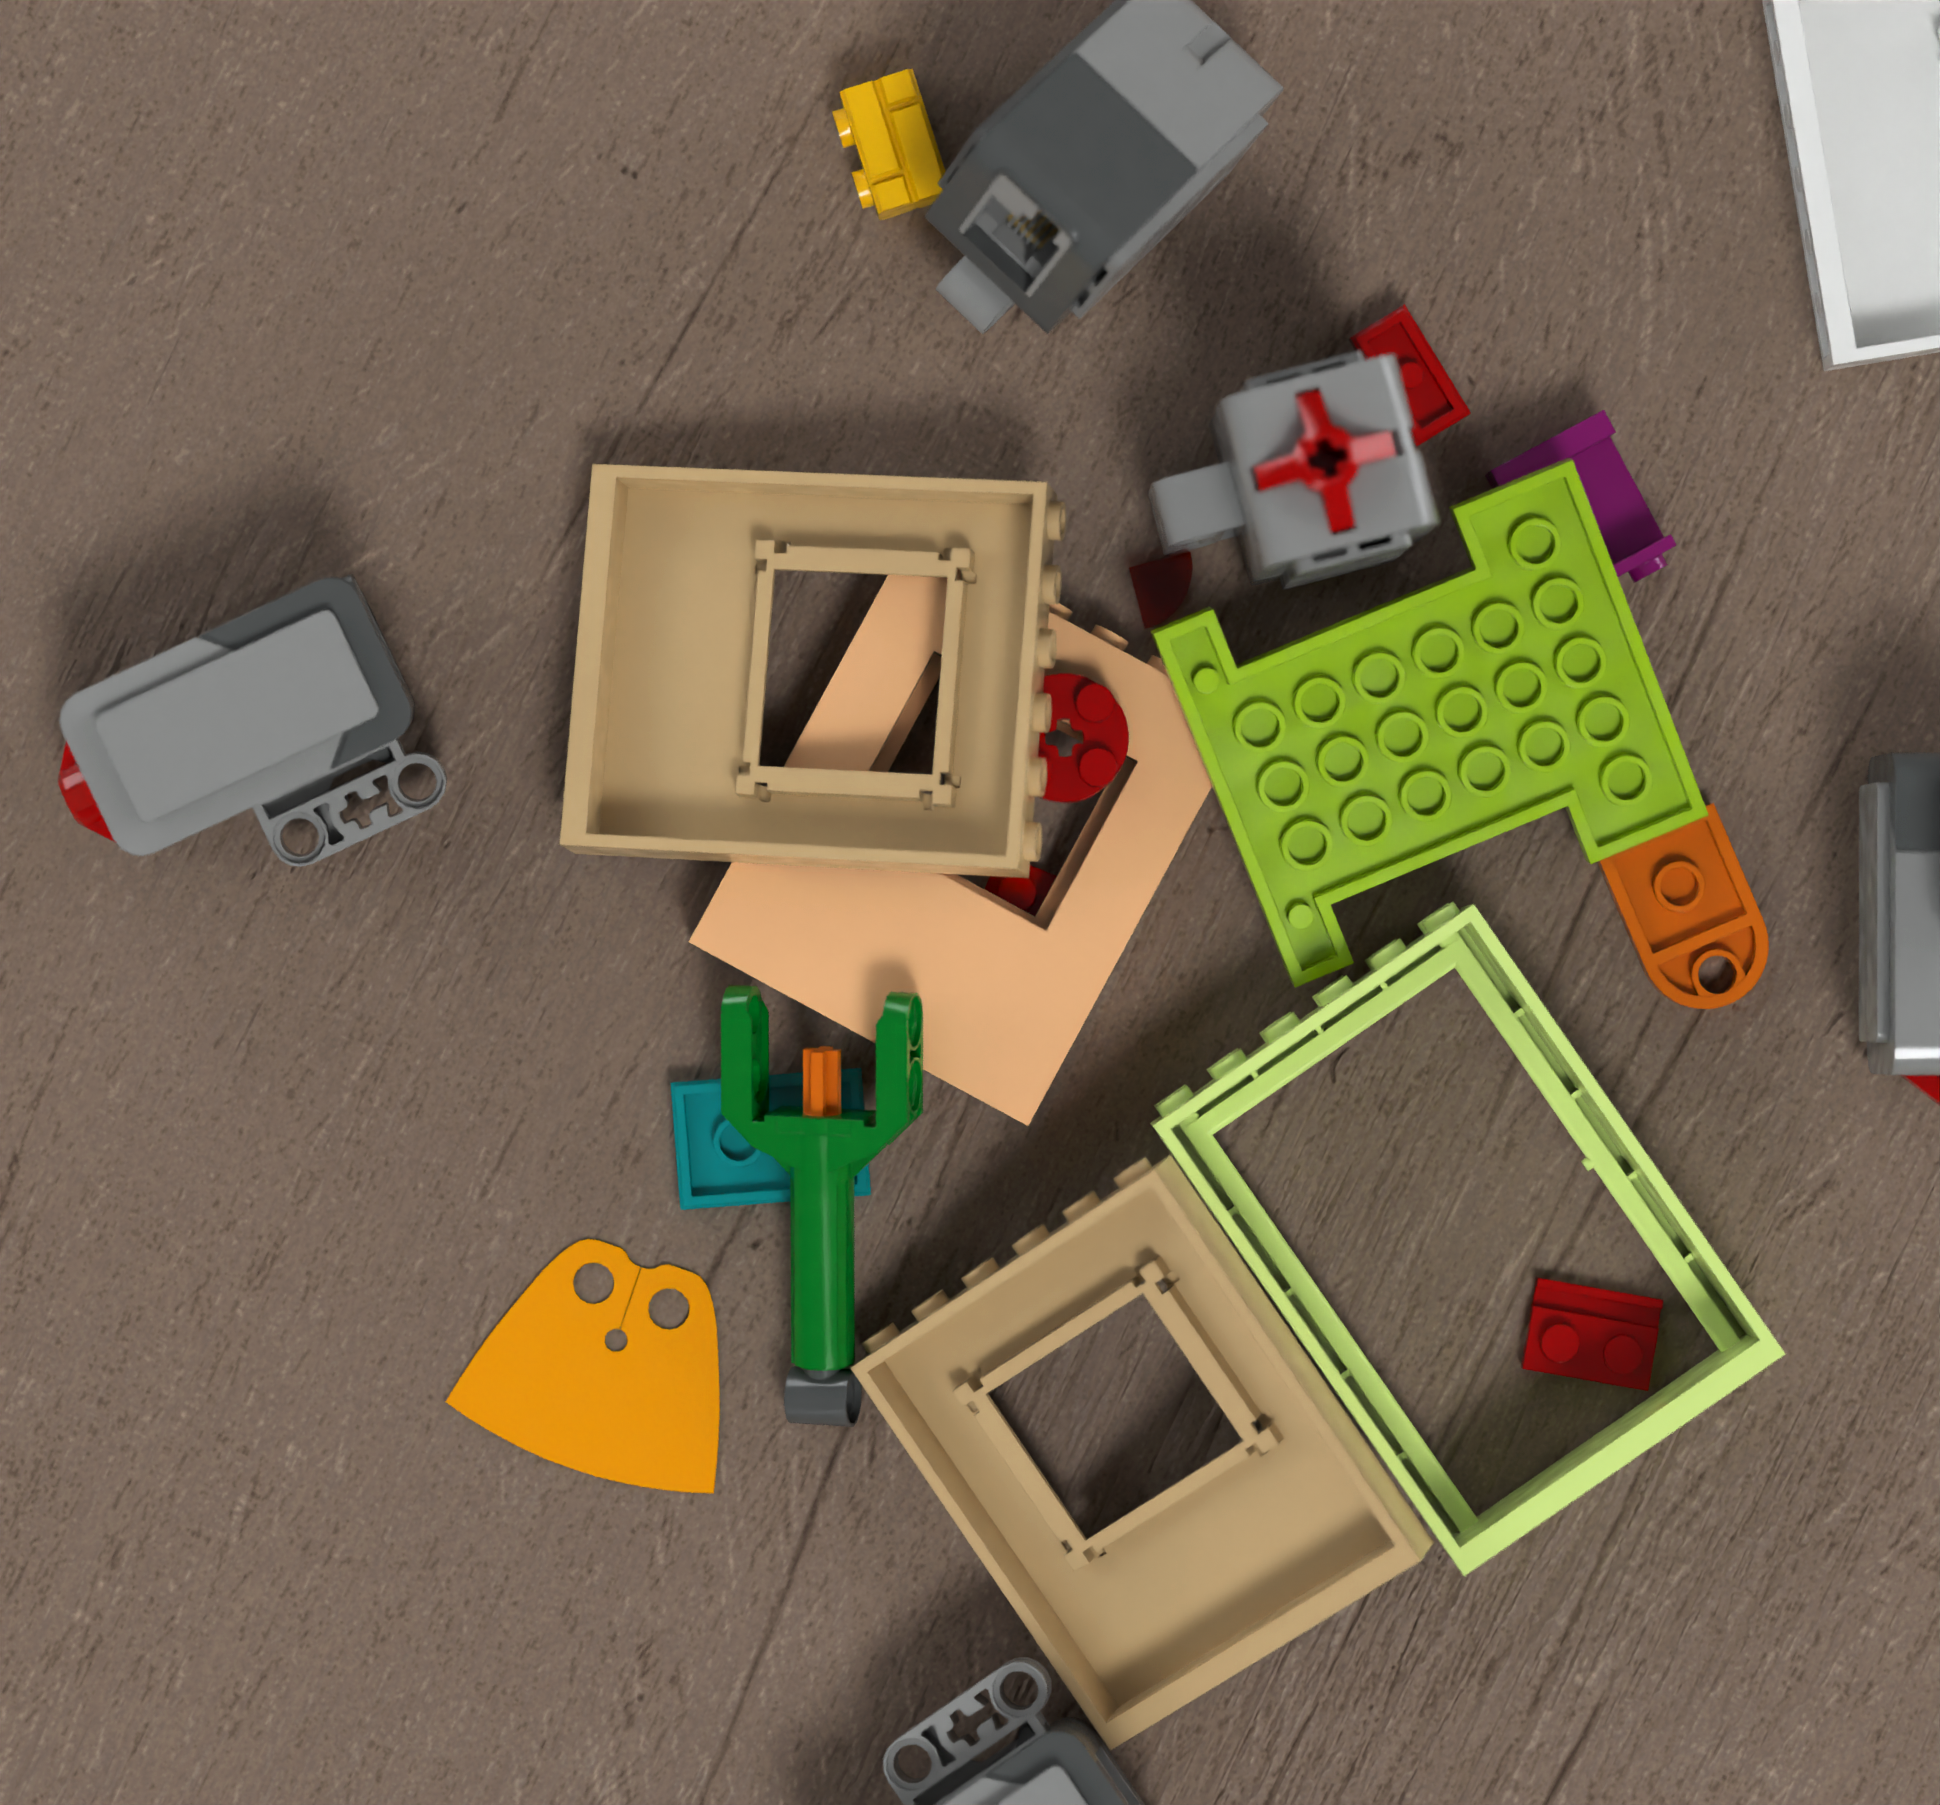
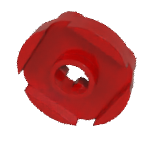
[1038,673,1129,804]

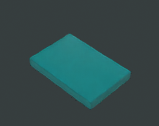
[670,1067,872,1210]

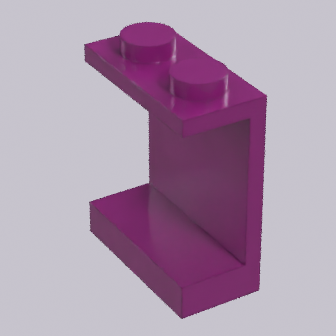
[1485,410,1677,583]

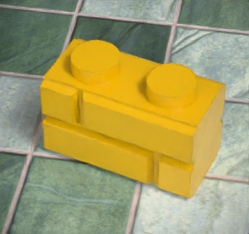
[832,68,946,220]

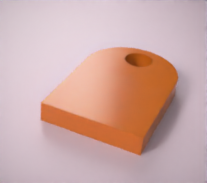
[1597,803,1769,1009]

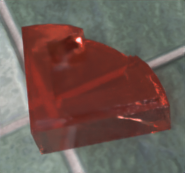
[1128,551,1193,630]

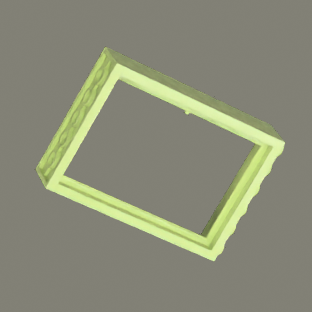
[1150,902,1785,1576]

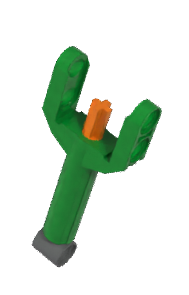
[721,985,923,1427]

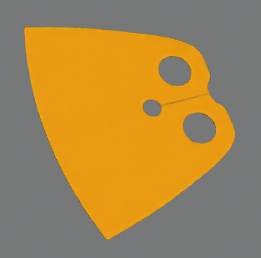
[445,1239,720,1494]

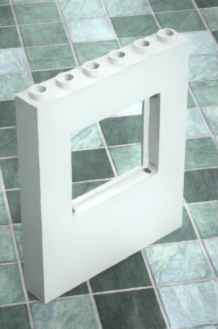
[1762,0,1940,371]

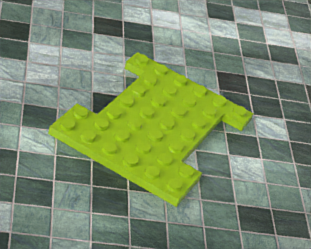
[1150,458,1709,988]

